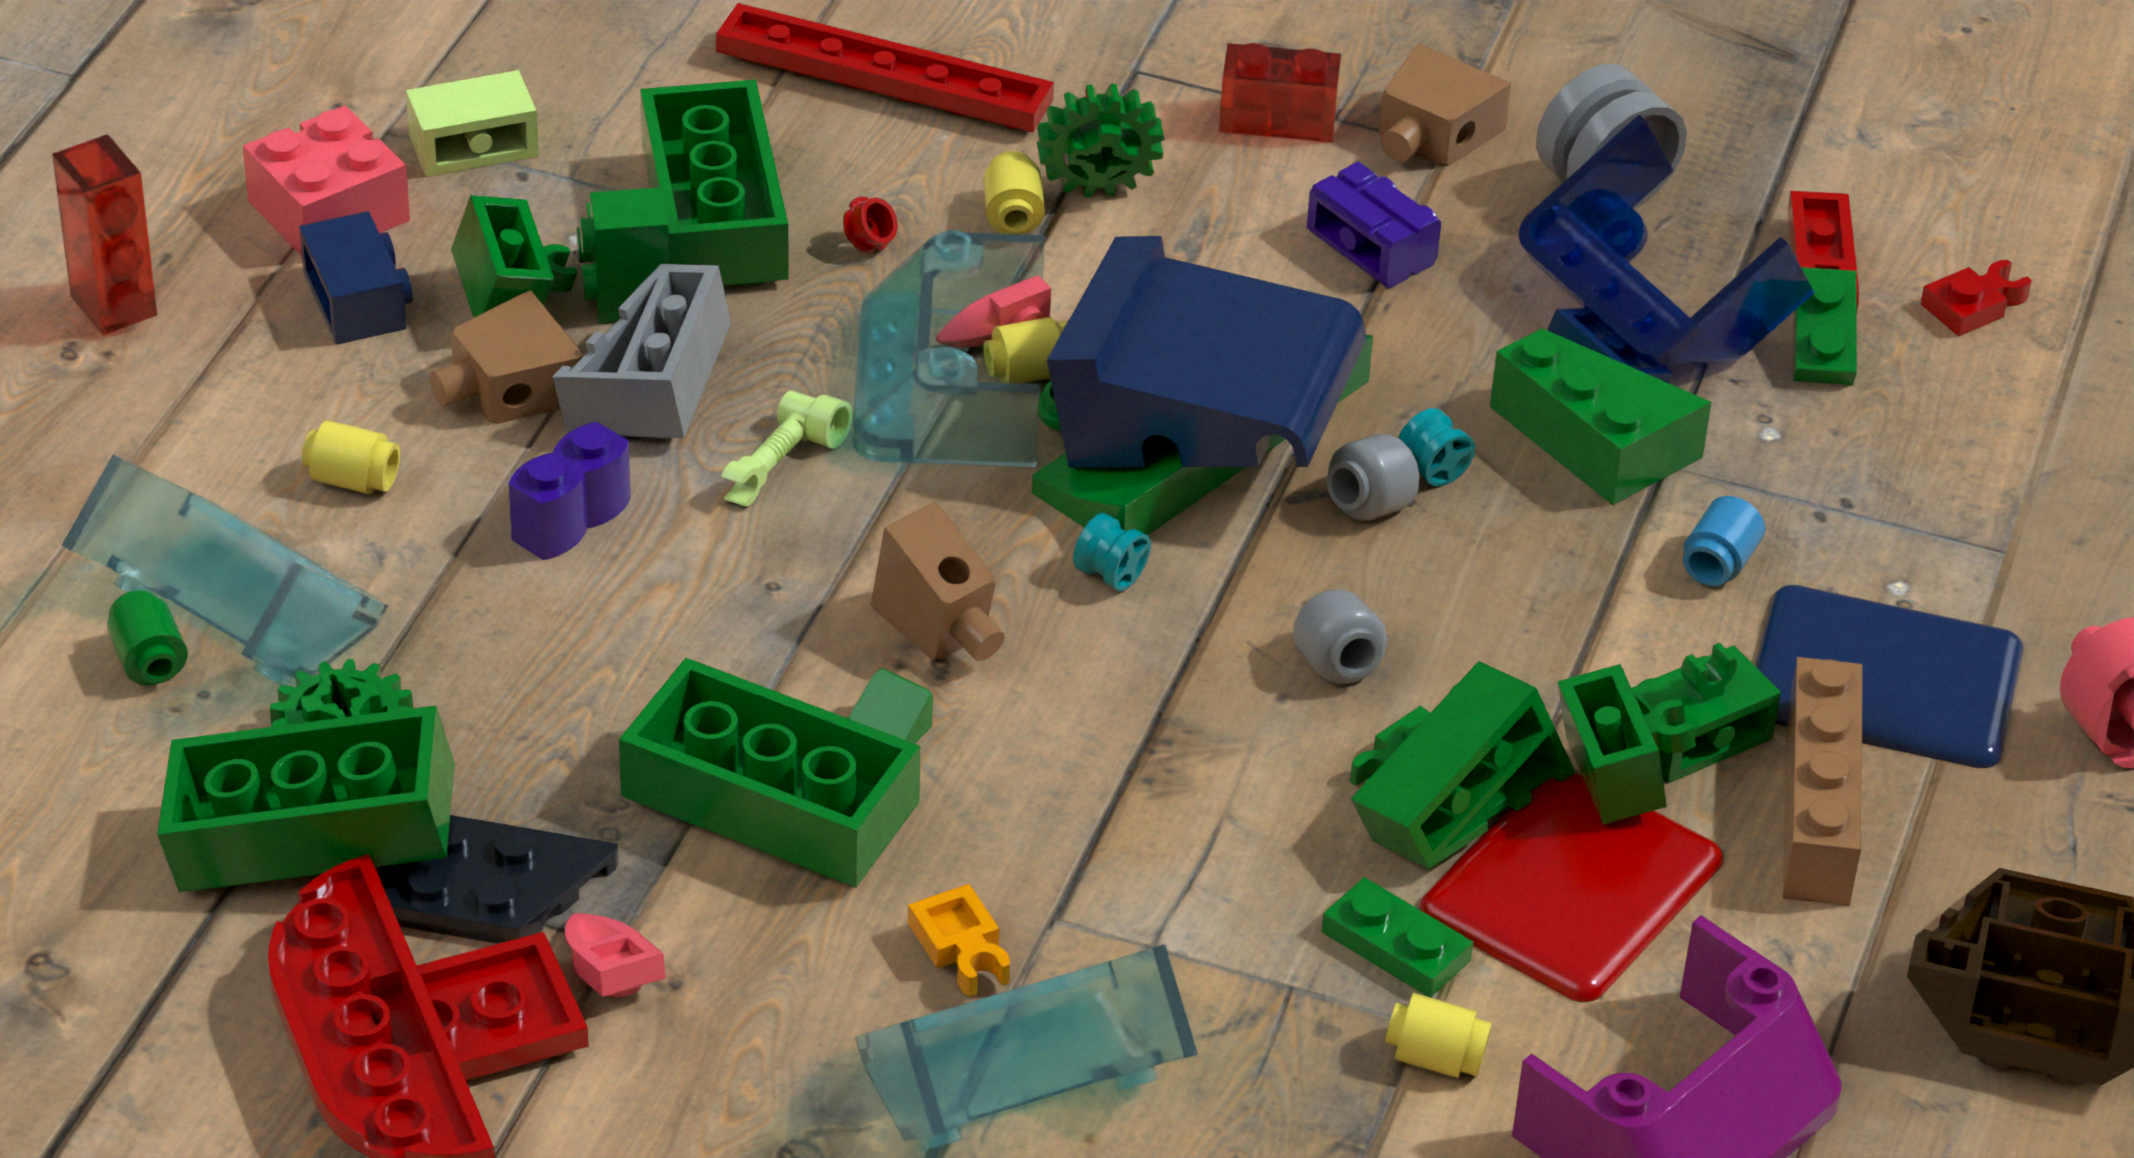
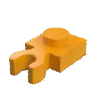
[907,884,1010,997]

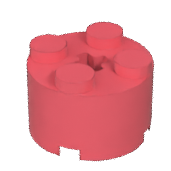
[2060,617,2134,768]

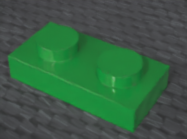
[1793,267,1857,385]
[1321,877,1473,998]

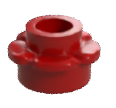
[843,196,898,254]

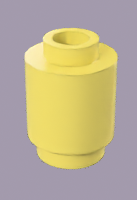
[983,151,1045,235]
[984,317,1068,387]
[302,420,400,494]
[1385,993,1492,1079]

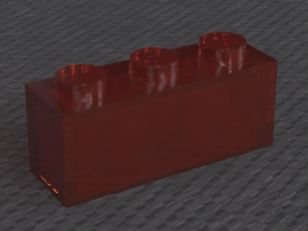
[52,134,157,335]

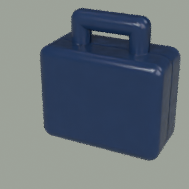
[1755,585,2024,768]

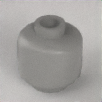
[1327,434,1420,521]
[1293,589,1388,684]

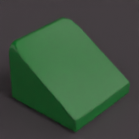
[848,668,933,744]

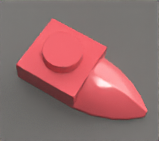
[936,275,1051,348]
[564,913,666,997]

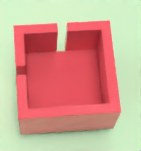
[243,105,410,256]

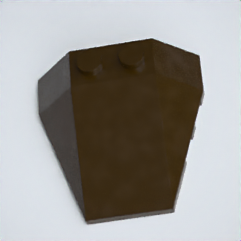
[1907,868,2134,1085]

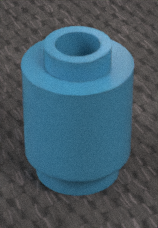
[1683,496,1766,586]

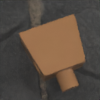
[1379,43,1511,165]
[430,291,584,424]
[870,502,1005,661]

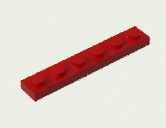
[716,3,1054,132]

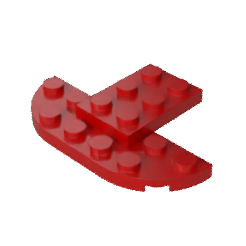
[268,854,589,1158]

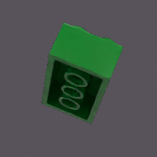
[640,79,789,285]
[619,657,921,888]
[157,705,455,892]

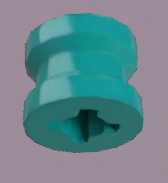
[1398,408,1476,486]
[1073,513,1151,591]

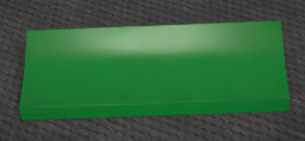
[1032,335,1373,535]

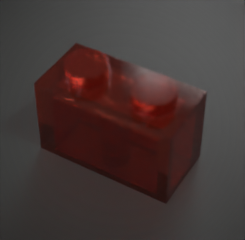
[1219,43,1341,143]

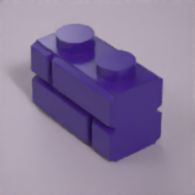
[1306,161,1441,289]

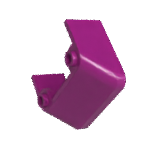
[1512,915,1842,1158]

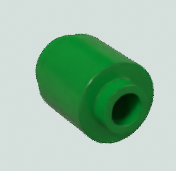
[107,590,188,685]

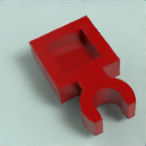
[1920,260,2032,337]

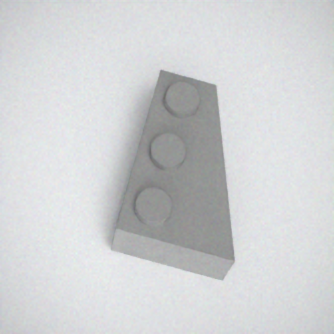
[552,264,731,439]

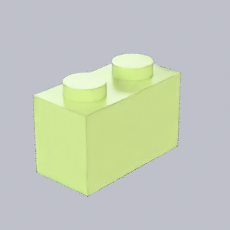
[406,70,539,177]

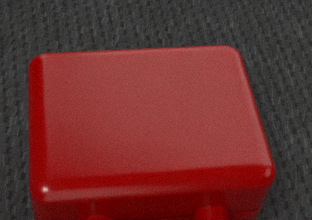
[1419,769,1724,1002]

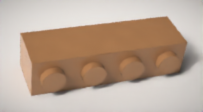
[1782,657,1862,906]

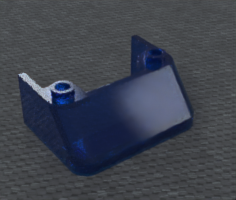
[1519,115,1815,366]

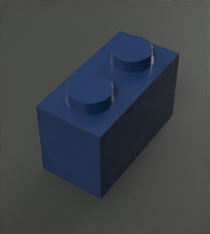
[299,211,413,345]

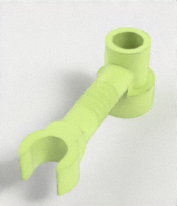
[721,390,852,507]

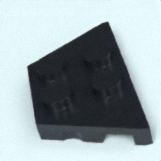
[375,815,618,944]

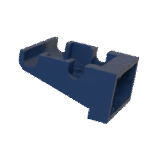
[1047,236,1367,467]

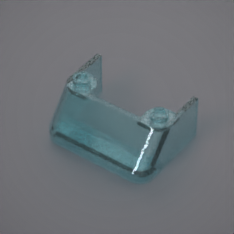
[853,230,1045,467]
[62,454,389,686]
[855,944,1198,1151]

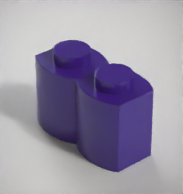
[508,422,631,560]

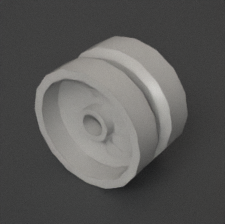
[1536,64,1687,214]

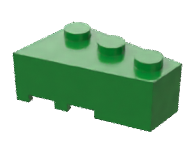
[1490,328,1712,505]
[1351,661,1576,869]

